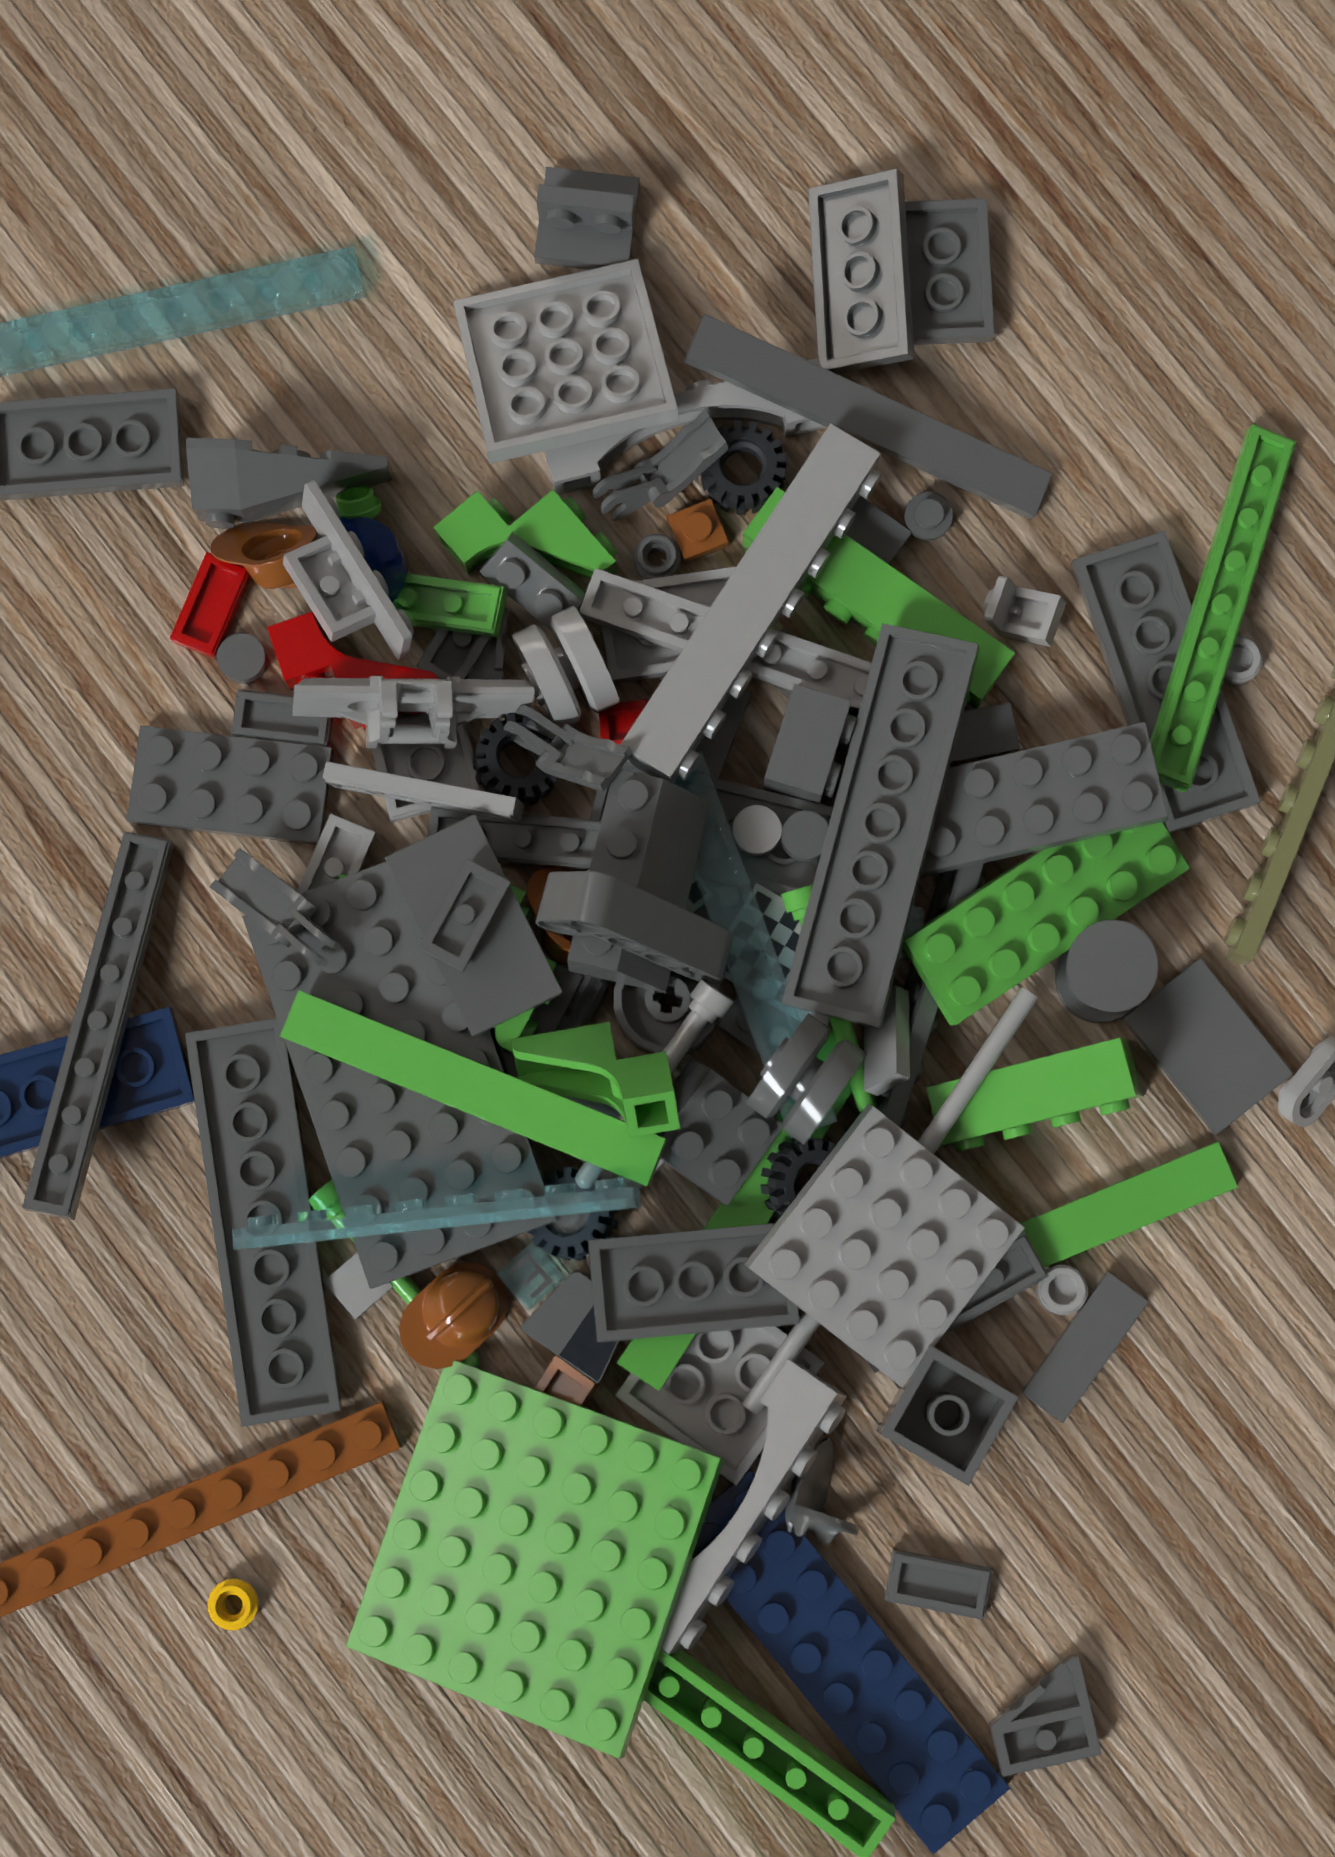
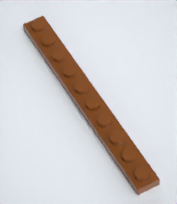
[0,1401,402,1617]

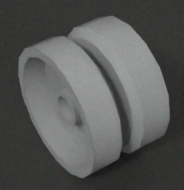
[512,605,620,728]

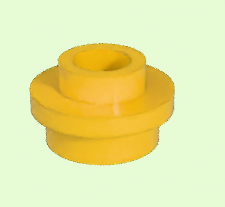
[208,1578,259,1631]

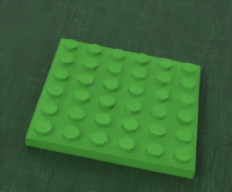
[346,1360,725,1759]

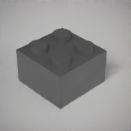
[763,683,857,804]
[654,1059,783,1206]
[876,1345,1018,1486]

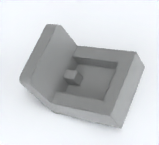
[984,575,1066,647]

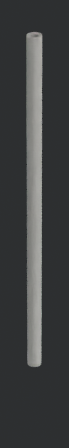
[742,987,1038,1415]

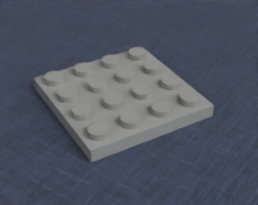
[453,259,679,464]
[744,1104,1025,1388]

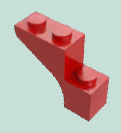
[267,612,438,731]

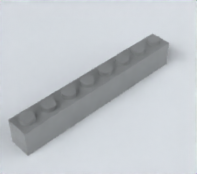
[620,423,882,784]

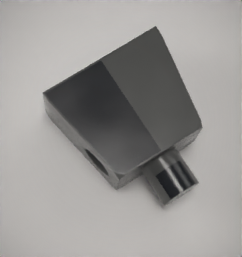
[520,1269,619,1383]

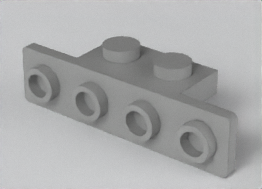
[283,480,414,660]

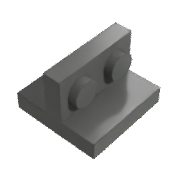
[534,167,640,270]

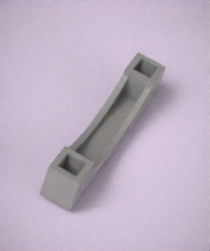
[544,356,827,495]
[661,1359,847,1654]

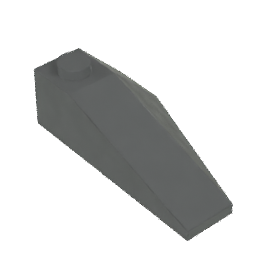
[186,438,393,529]

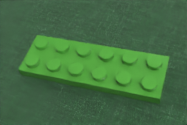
[902,822,1190,1025]

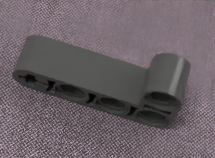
[535,871,734,984]

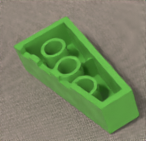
[926,1037,1143,1152]

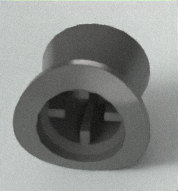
[1055,920,1159,1023]

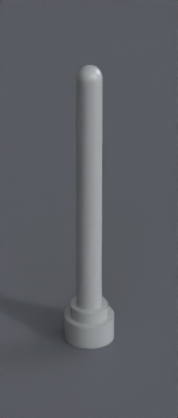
[575,979,734,1189]

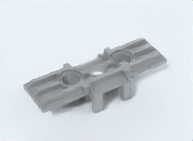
[292,676,535,749]

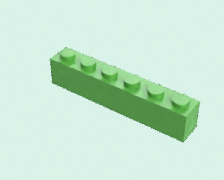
[742,487,1015,708]
[644,1648,896,1857]

